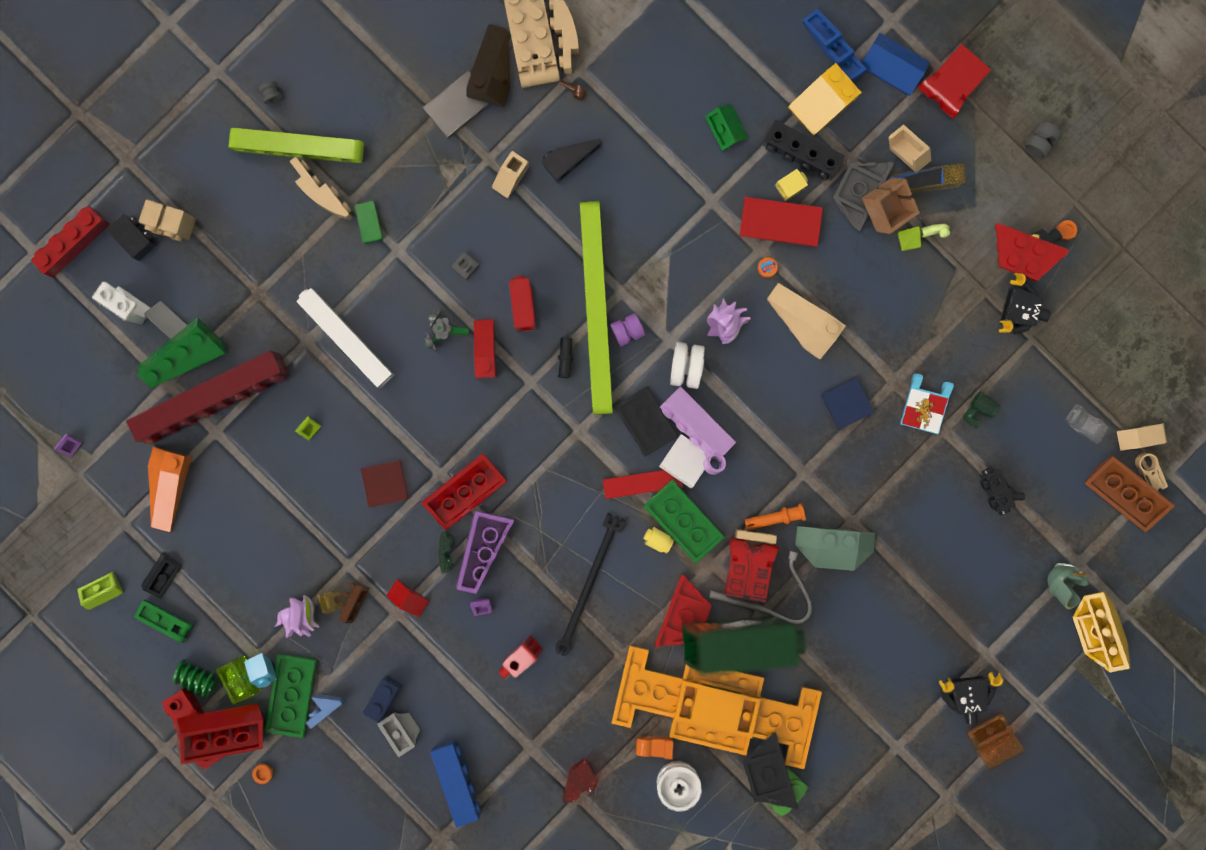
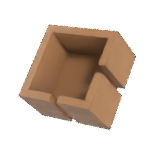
[862,177,920,234]

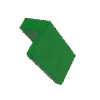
[705,104,748,151]

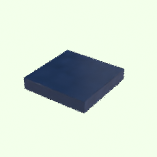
[821,377,874,430]

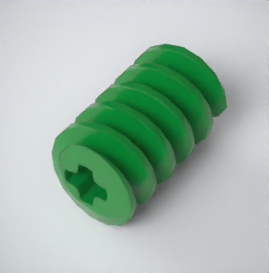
[173,659,219,698]

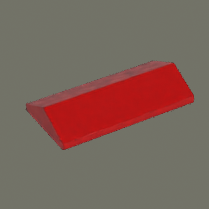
[421,453,507,530]

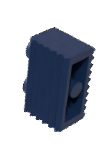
[363,676,402,723]

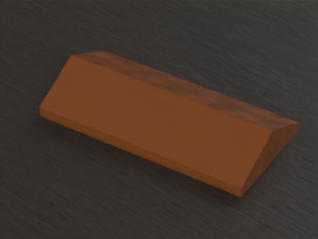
[1084,455,1175,533]

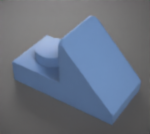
[306,694,346,729]

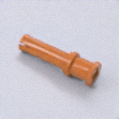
[745,503,806,531]

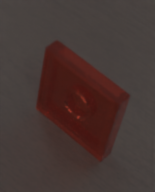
[361,461,408,507]

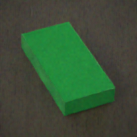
[354,201,383,244]

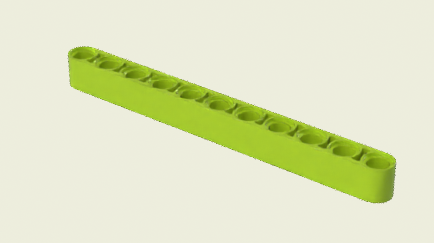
[580,201,613,415]

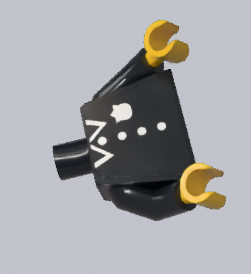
[999,273,1051,335]
[939,673,1003,724]

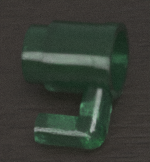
[963,391,1000,428]

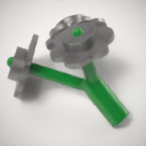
[424,309,469,352]

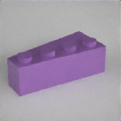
[456,510,514,594]

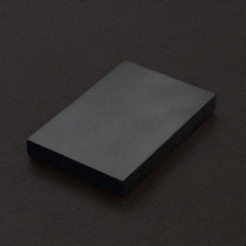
[614,386,678,457]

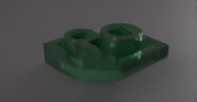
[438,530,455,574]

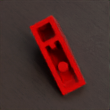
[474,319,497,379]

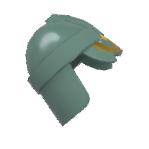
[1047,563,1089,609]

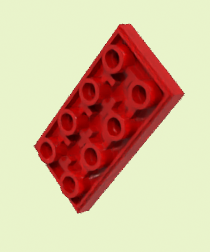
[739,197,823,247]

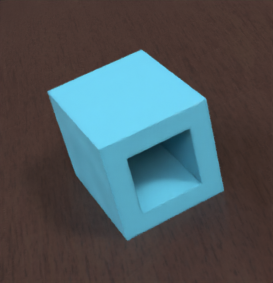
[244,653,277,688]

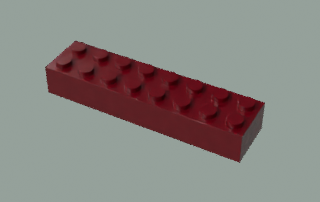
[126,350,290,444]

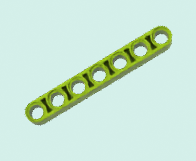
[228,128,364,163]

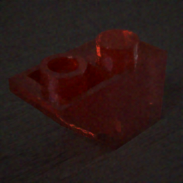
[563,758,599,803]

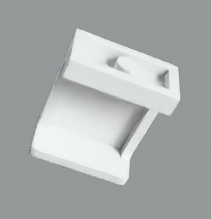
[92,282,151,325]

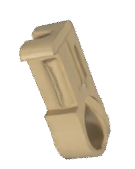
[1135,453,1168,492]

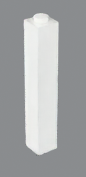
[296,288,395,389]

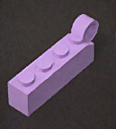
[660,386,736,475]

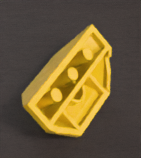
[1073,591,1130,672]

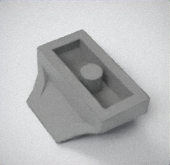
[377,712,421,757]

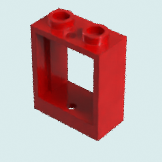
[509,276,536,332]

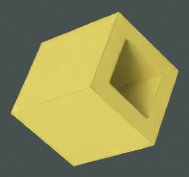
[775,169,808,202]

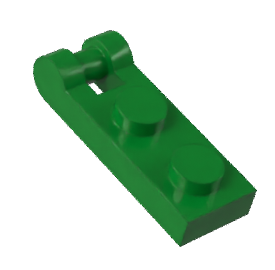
[133,599,193,643]

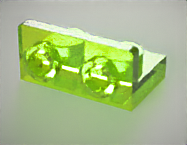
[216,656,261,705]

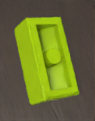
[77,572,123,610]

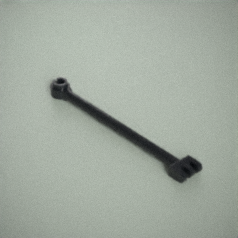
[555,513,626,656]

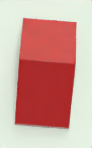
[386,579,430,617]

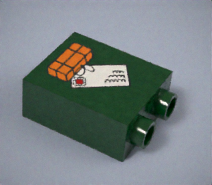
[682,616,806,675]

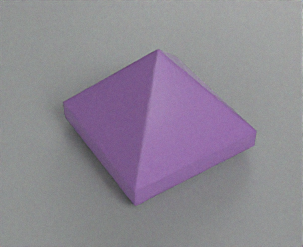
[54,433,83,458]
[470,597,493,616]

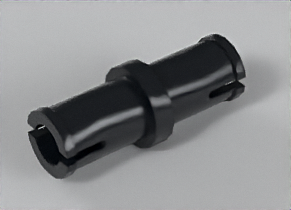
[558,338,573,378]

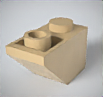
[492,151,530,199]

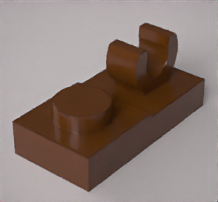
[338,583,370,623]

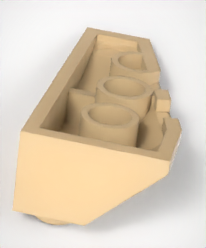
[767,283,846,360]

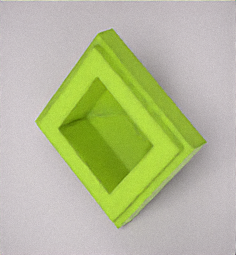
[295,416,322,441]

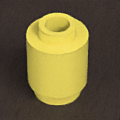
[643,527,674,554]

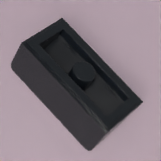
[141,553,182,598]

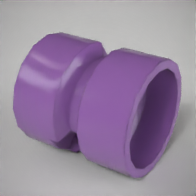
[610,313,646,347]

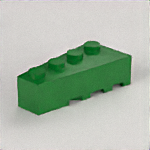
[137,317,226,388]

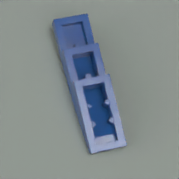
[802,8,867,82]

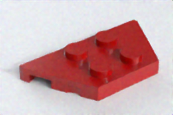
[994,223,1069,281]
[654,574,712,647]

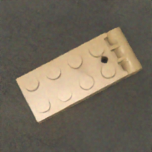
[504,0,560,88]

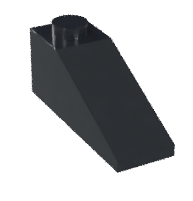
[542,138,602,183]

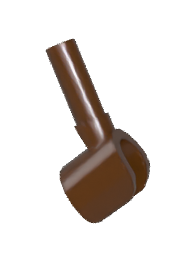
[560,80,585,100]

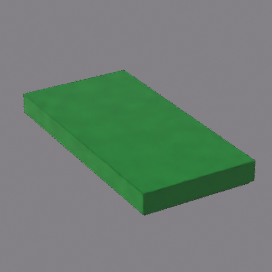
[643,479,725,563]
[265,653,318,738]

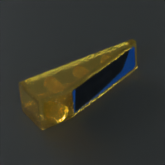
[885,163,966,193]

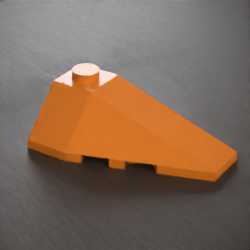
[148,446,192,532]

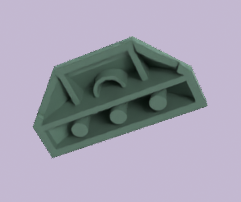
[795,526,875,571]

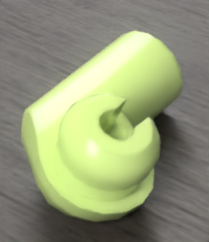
[920,224,950,238]

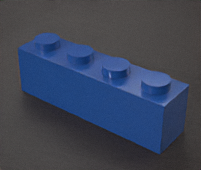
[430,740,482,828]

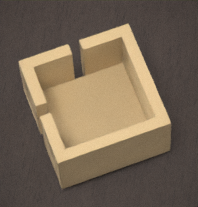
[139,200,196,242]

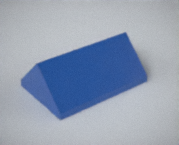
[862,33,930,96]

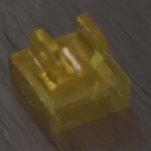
[318,592,343,614]

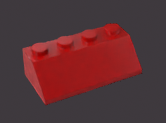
[176,704,263,765]

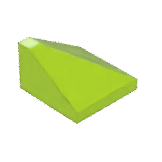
[897,226,921,251]

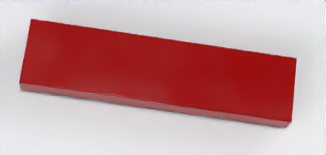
[603,470,683,499]

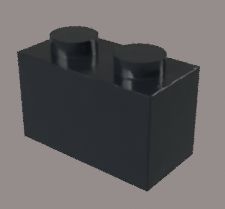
[106,213,157,261]

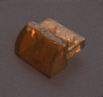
[967,713,1024,771]

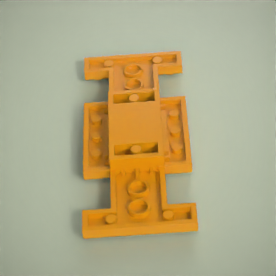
[611,645,822,769]

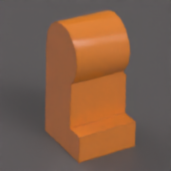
[636,736,673,759]

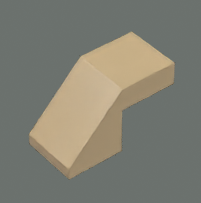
[1117,423,1167,451]

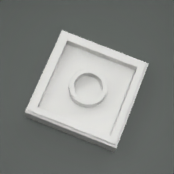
[659,434,711,489]

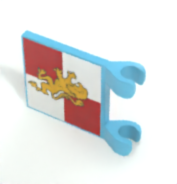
[900,374,954,434]

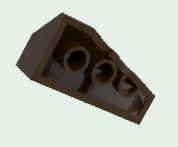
[466,24,510,108]

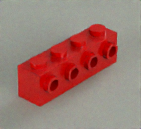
[31,206,110,278]
[162,687,225,770]

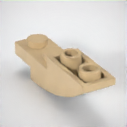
[549,0,579,74]
[290,157,353,220]

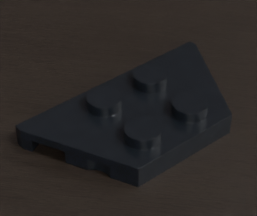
[743,732,799,810]

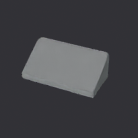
[144,301,187,339]

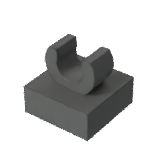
[451,252,479,280]

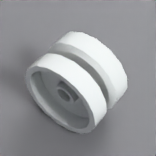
[670,342,704,389]
[657,761,701,811]

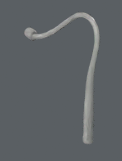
[709,551,812,624]

